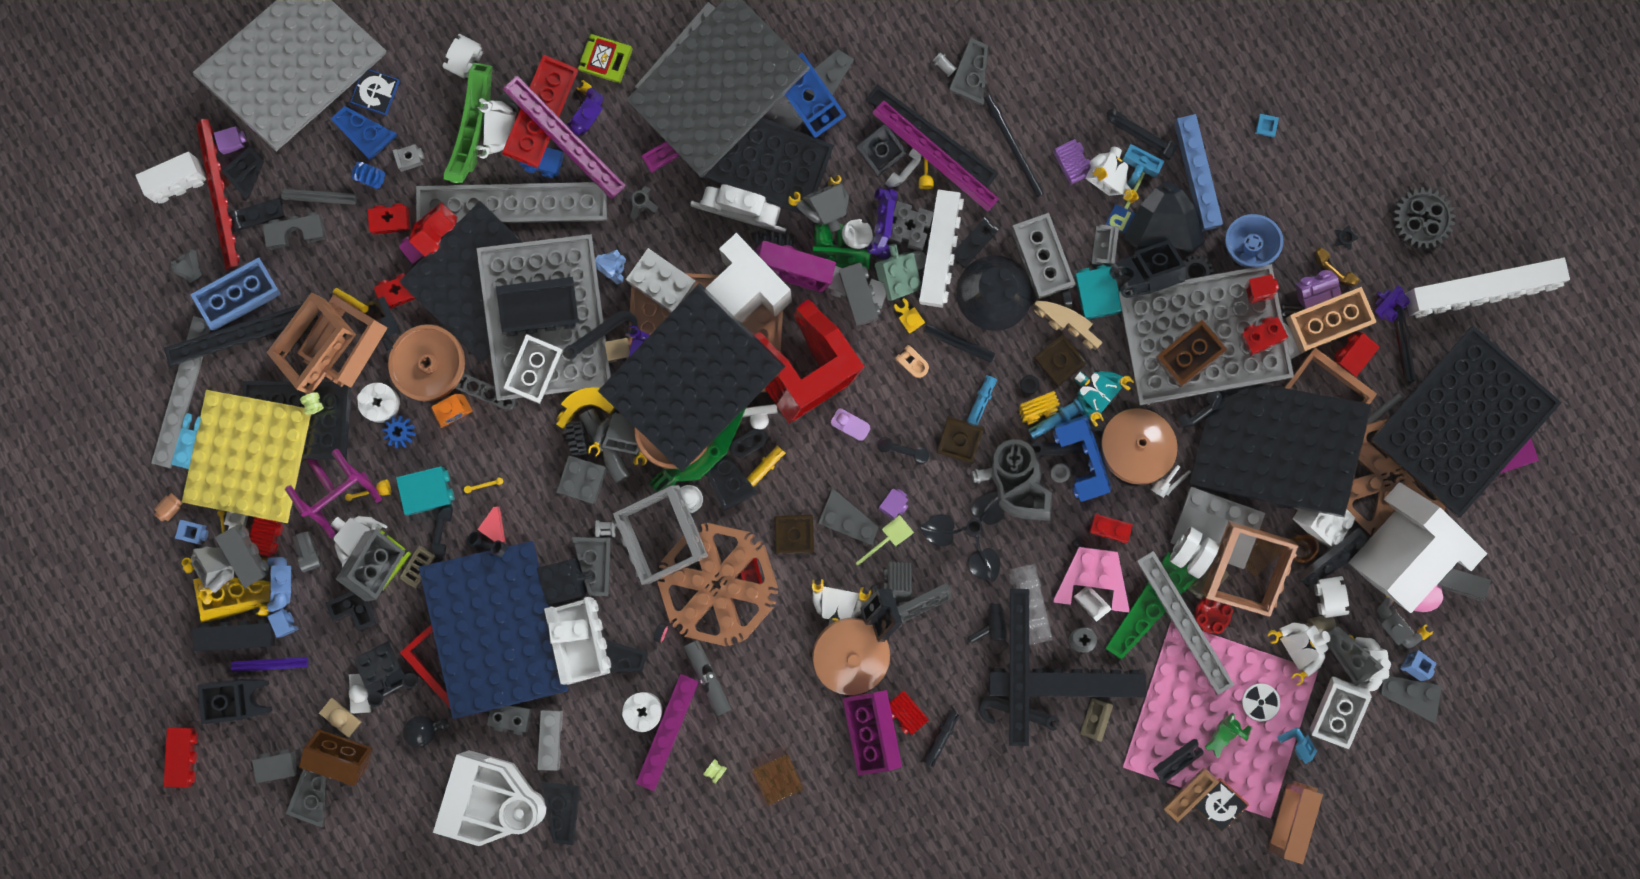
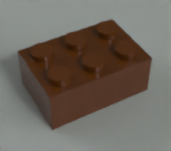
[1155,320,1227,389]
[299,729,373,786]

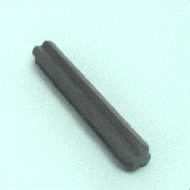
[281,189,357,205]

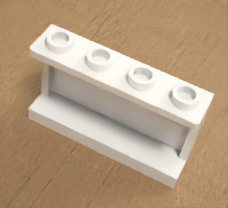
[544,597,611,685]

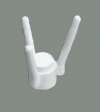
[1151,465,1191,498]

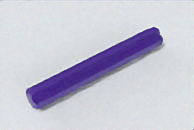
[231,657,309,672]

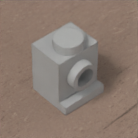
[393,144,425,172]

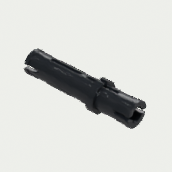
[923,710,960,767]

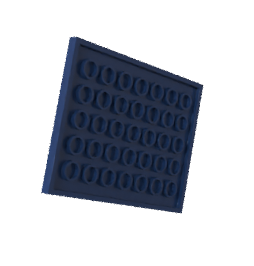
[419,541,568,719]

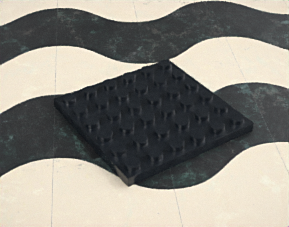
[399,201,523,363]

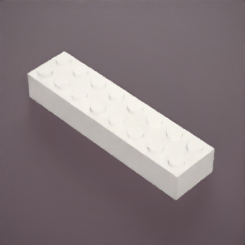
[1405,258,1570,318]

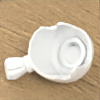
[842,219,875,249]

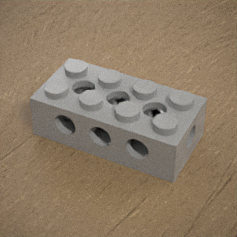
[1011,213,1075,300]

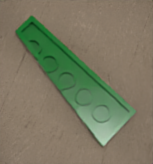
[1105,552,1197,659]

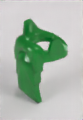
[1205,713,1252,758]

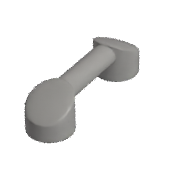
[885,148,922,188]

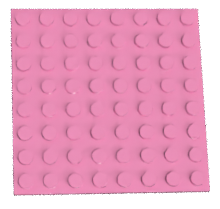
[1123,620,1318,819]

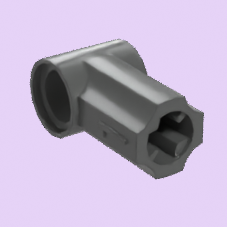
[293,531,322,573]

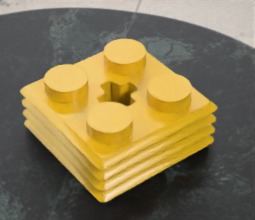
[1018,391,1060,425]

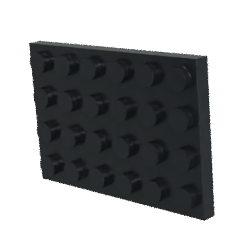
[704,117,834,216]
[242,381,352,460]

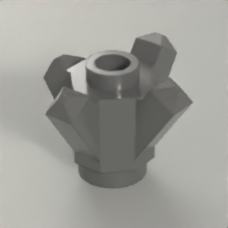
[623,186,658,220]
[170,249,203,283]

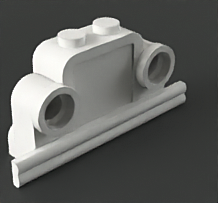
[691,184,786,234]

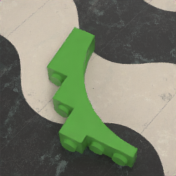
[444,62,493,183]

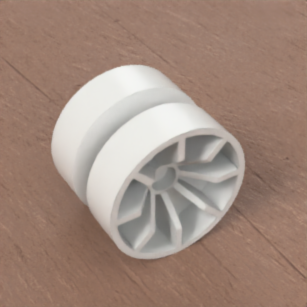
[1169,527,1220,579]

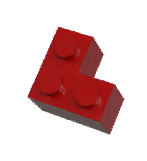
[409,202,458,256]

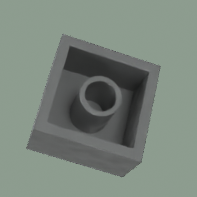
[557,456,607,505]

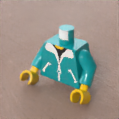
[1073,371,1134,427]

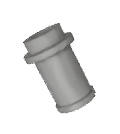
[933,53,957,77]
[971,468,992,484]

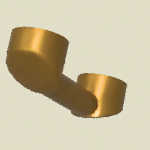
[1314,247,1360,287]

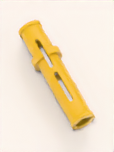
[747,445,785,487]

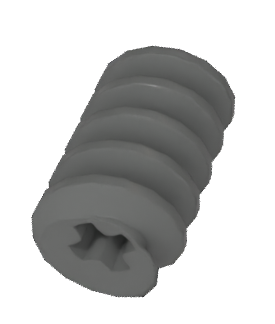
[1068,628,1097,653]

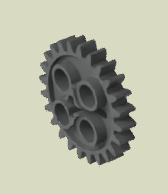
[1392,187,1456,250]

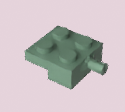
[875,244,922,300]

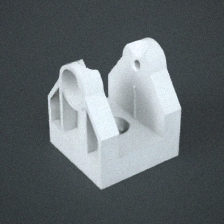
[433,750,547,846]

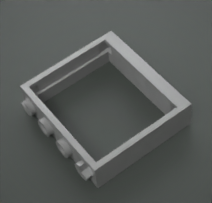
[613,485,708,585]

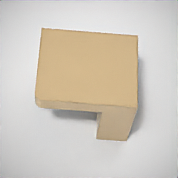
[605,338,630,363]

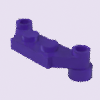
[868,188,897,259]

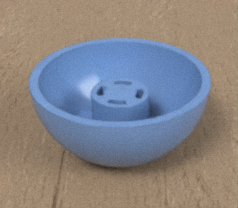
[1225,214,1283,268]

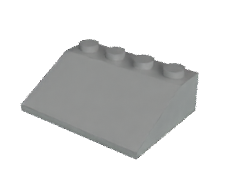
[1170,487,1265,569]

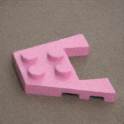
[1054,547,1129,612]

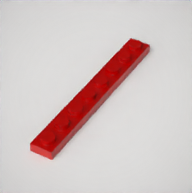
[196,119,240,271]

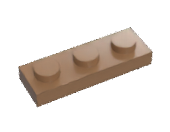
[1163,767,1219,822]

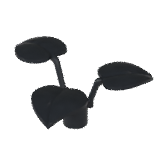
[921,492,1004,582]

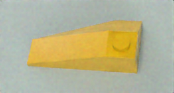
[193,578,270,623]

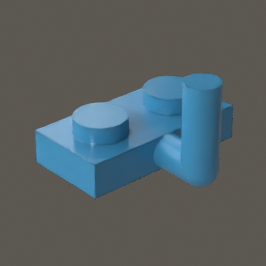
[1122,144,1164,188]
[1277,728,1317,764]

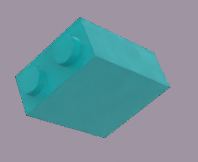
[1074,264,1122,320]
[396,466,455,516]

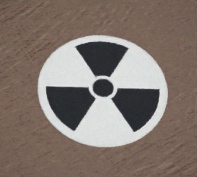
[1242,683,1280,721]

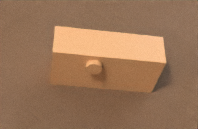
[1286,287,1376,354]

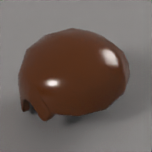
[1291,533,1319,563]

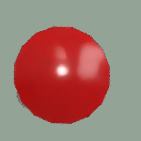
[1194,597,1233,634]

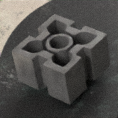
[887,201,934,251]

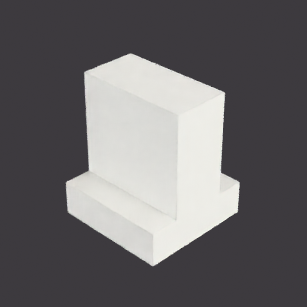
[706,233,792,323]
[1349,482,1487,613]

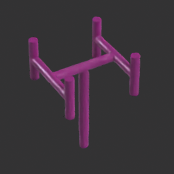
[285,449,382,539]

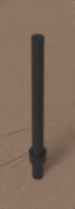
[984,95,1044,197]

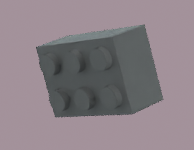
[336,529,405,602]

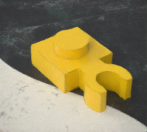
[894,298,925,334]

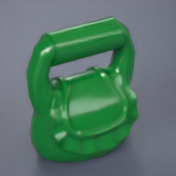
[814,223,845,248]

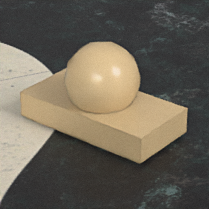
[319,698,362,737]

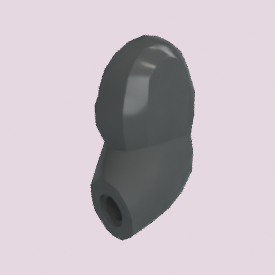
[992,439,1052,521]

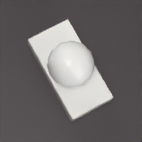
[743,404,778,429]
[1074,586,1111,621]
[348,674,371,713]

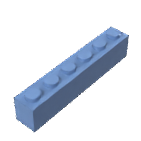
[1174,114,1223,232]

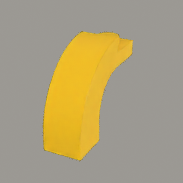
[556,387,616,430]

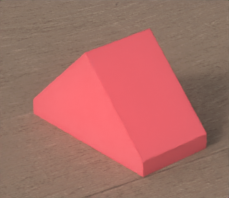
[477,507,506,544]

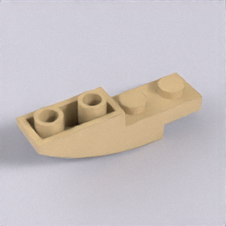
[1033,301,1102,350]

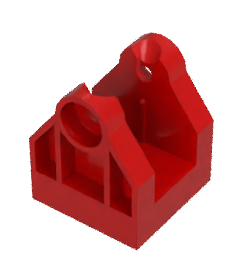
[753,300,865,424]

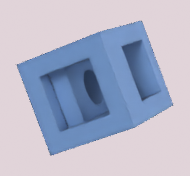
[175,520,209,545]
[268,608,299,638]
[1400,650,1437,682]

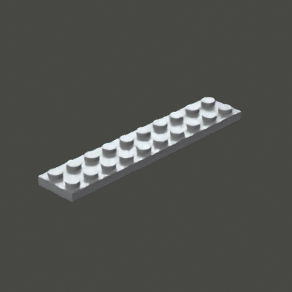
[416,182,607,224]

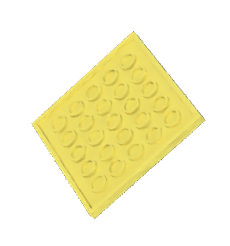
[182,390,311,523]

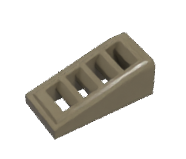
[400,546,436,589]

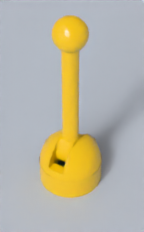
[919,158,934,189]
[345,479,392,501]

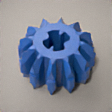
[351,162,385,189]
[382,416,416,449]

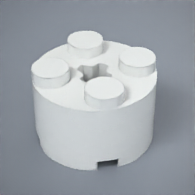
[443,34,483,78]
[357,383,400,423]
[1314,576,1349,618]
[622,692,663,732]

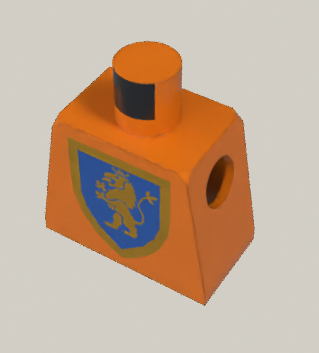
[431,394,473,428]

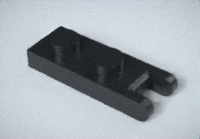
[1153,739,1204,784]

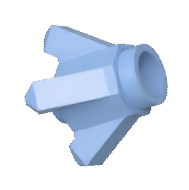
[595,250,626,284]

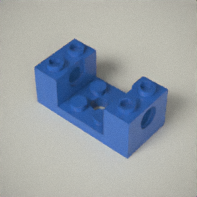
[785,52,847,138]
[1053,415,1112,502]

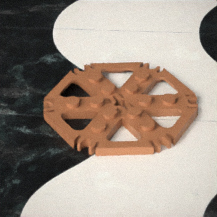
[1347,418,1445,536]
[657,523,778,646]

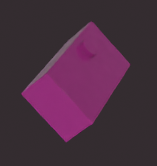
[754,240,836,293]
[843,690,902,776]

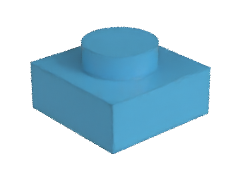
[1255,114,1279,137]

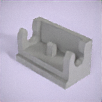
[1092,225,1119,267]

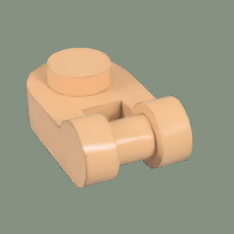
[895,345,929,378]

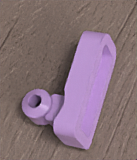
[831,408,870,441]

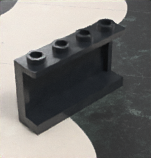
[496,277,579,337]

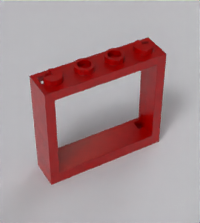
[400,624,451,709]

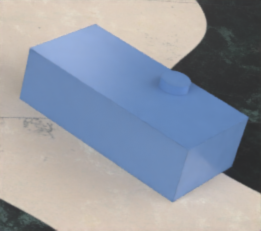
[190,258,281,332]

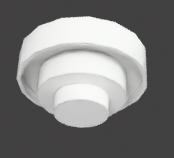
[680,485,703,513]

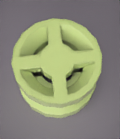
[300,393,323,415]
[703,759,727,784]

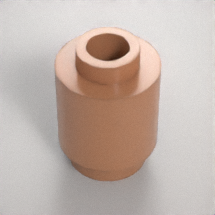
[154,493,183,522]

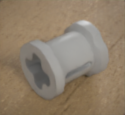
[595,520,616,537]

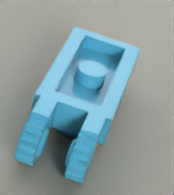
[171,413,201,469]

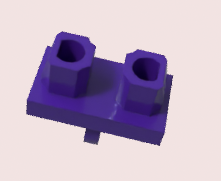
[1375,285,1410,322]

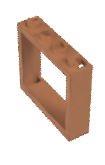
[267,292,356,394]
[297,295,387,387]
[1283,348,1377,404]
[1201,521,1298,617]
[1268,781,1323,864]

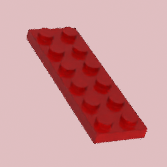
[502,54,579,169]

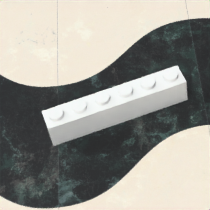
[919,190,964,308]

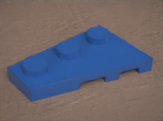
[331,106,398,161]

